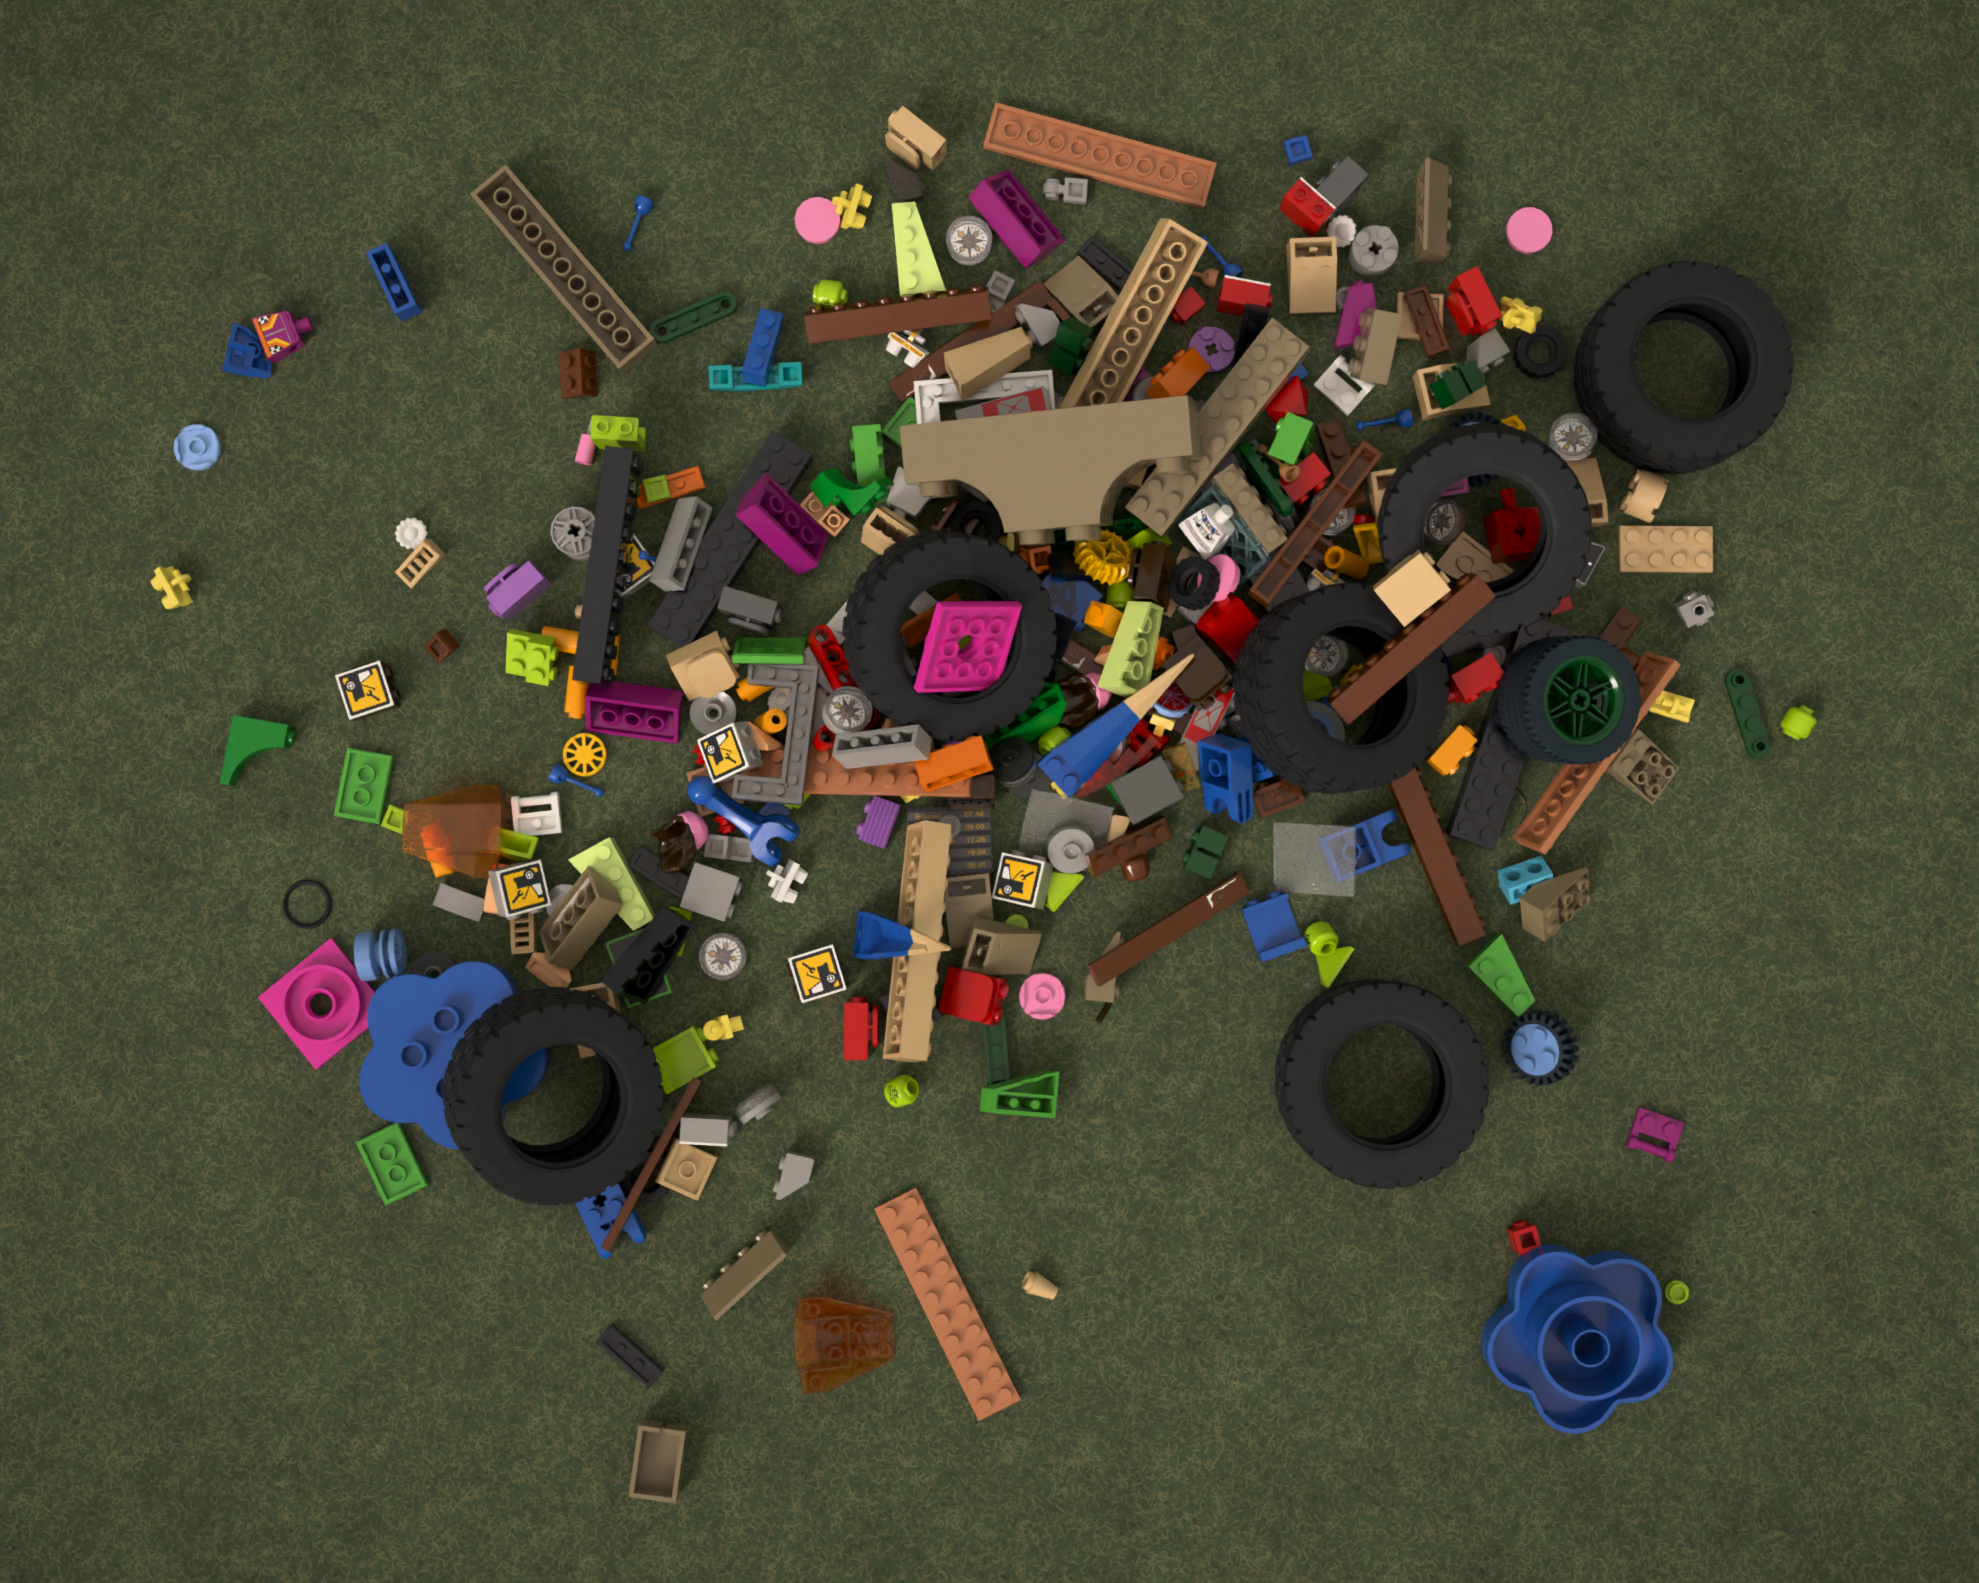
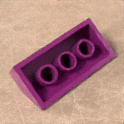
[968,170,1066,269]
[736,473,829,575]
[585,681,684,744]

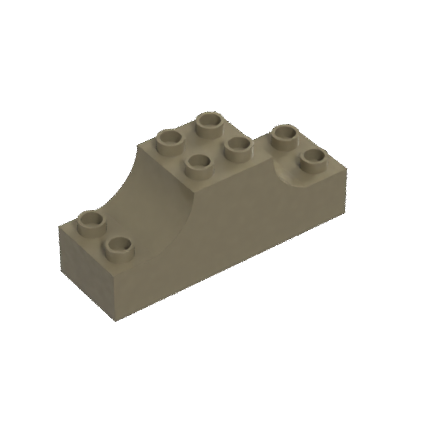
[900,395,1202,546]

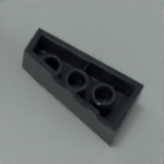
[600,906,695,1004]

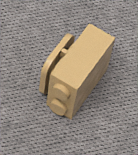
[885,106,947,172]
[861,506,919,555]
[1373,550,1451,627]
[666,631,740,701]

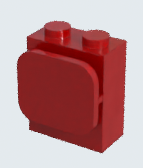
[1446,266,1502,337]
[1197,593,1259,665]
[938,966,1009,1026]
[844,996,880,1060]

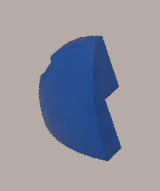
[222,322,271,378]

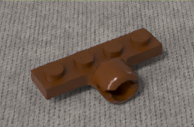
[1315,419,1377,509]
[1599,607,1642,671]
[1084,816,1172,882]

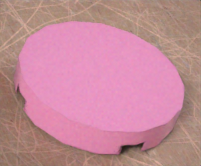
[795,197,841,244]
[1506,207,1553,254]
[1197,554,1240,602]
[1019,973,1066,1020]

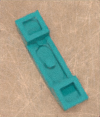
[708,362,802,391]

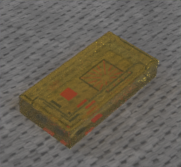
[1163,742,1201,792]

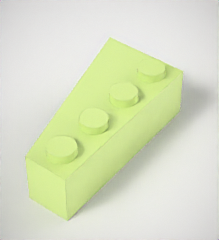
[892,202,946,297]
[1097,601,1164,698]
[568,837,656,931]

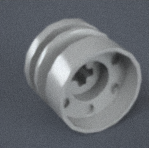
[550,507,595,561]

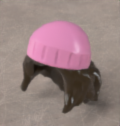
[1058,673,1112,728]
[650,811,708,874]

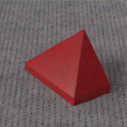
[1265,375,1309,424]

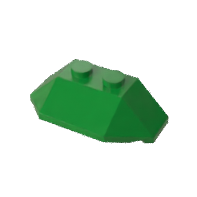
[983,682,1067,751]

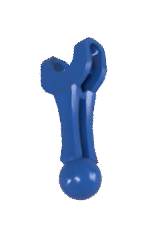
[687,775,800,867]

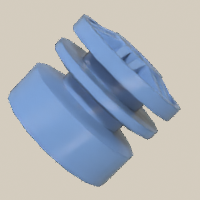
[354,928,407,982]

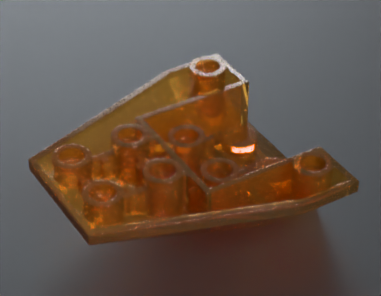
[402,784,502,878]
[794,1296,895,1395]

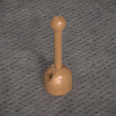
[1191,268,1219,288]
[1258,444,1300,482]

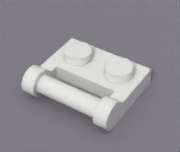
[1313,355,1376,416]
[511,791,563,836]

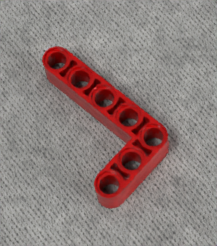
[807,624,878,752]

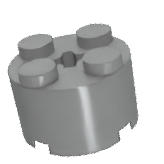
[1348,225,1399,278]

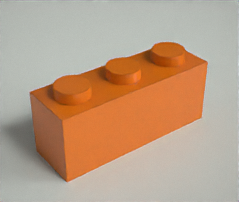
[1145,346,1210,399]
[914,736,994,793]

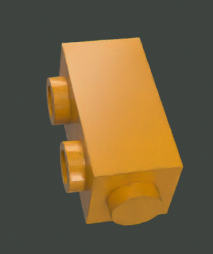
[1084,601,1123,638]
[1425,725,1477,776]

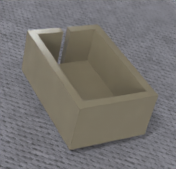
[1348,307,1403,385]
[629,1419,689,1503]

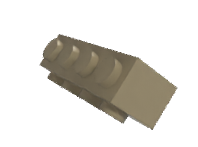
[1211,463,1288,557]

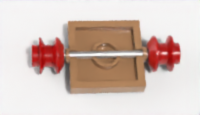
[686,744,745,834]

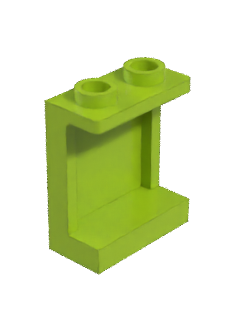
[590,415,647,452]
[653,1025,719,1095]

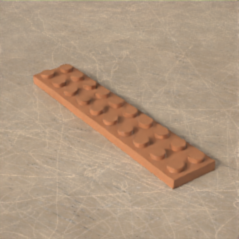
[983,102,1217,209]
[1512,651,1680,855]
[743,746,973,797]
[874,1187,1021,1421]

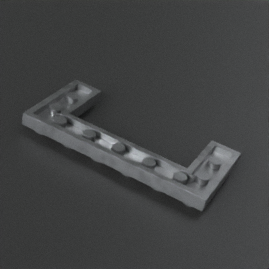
[732,663,820,806]

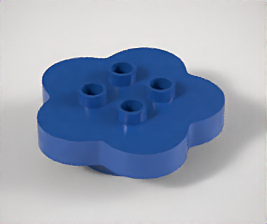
[359,961,551,1149]
[1481,1244,1673,1434]

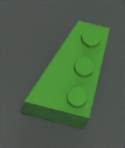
[1268,412,1314,465]
[850,424,888,502]
[1464,934,1535,1017]
[980,1070,1060,1118]

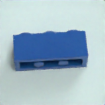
[366,243,423,321]
[742,308,784,387]

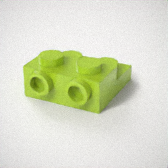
[506,629,558,686]

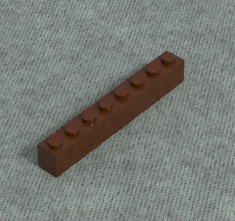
[804,284,993,344]
[1248,440,1383,608]
[1326,572,1496,725]
[1388,766,1486,946]

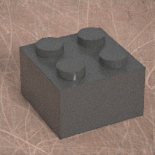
[1315,156,1369,221]

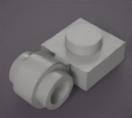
[1043,177,1088,205]

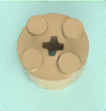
[1619,469,1669,523]

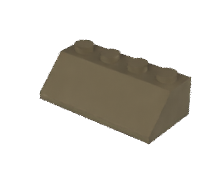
[1414,158,1452,263]
[539,866,623,970]
[700,1228,791,1321]

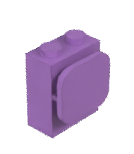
[484,561,552,620]

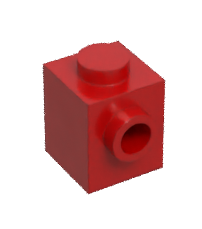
[1169,286,1206,326]
[1506,1220,1542,1255]

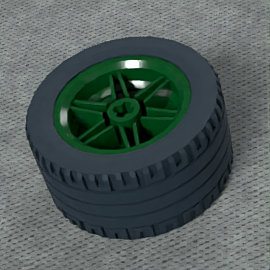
[1497,636,1640,765]

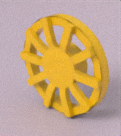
[563,733,607,777]

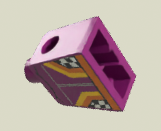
[252,311,314,364]

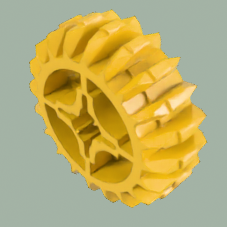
[1073,528,1133,585]

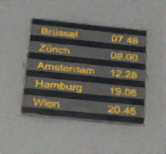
[907,806,993,876]

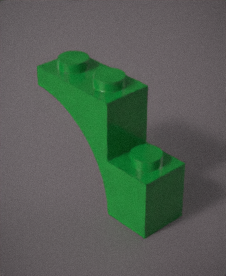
[809,468,894,516]

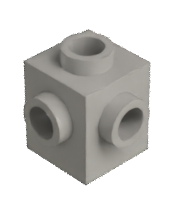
[1674,591,1715,628]

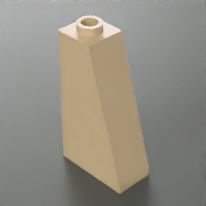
[944,327,1033,400]

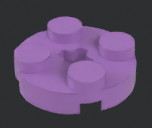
[1188,326,1235,374]

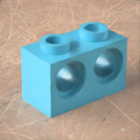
[1497,856,1553,905]

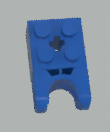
[1198,733,1253,823]
[1317,810,1411,882]
[575,1180,646,1259]

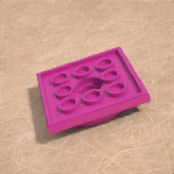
[914,601,1022,693]
[258,938,376,1070]

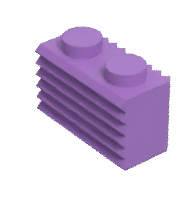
[856,796,901,849]

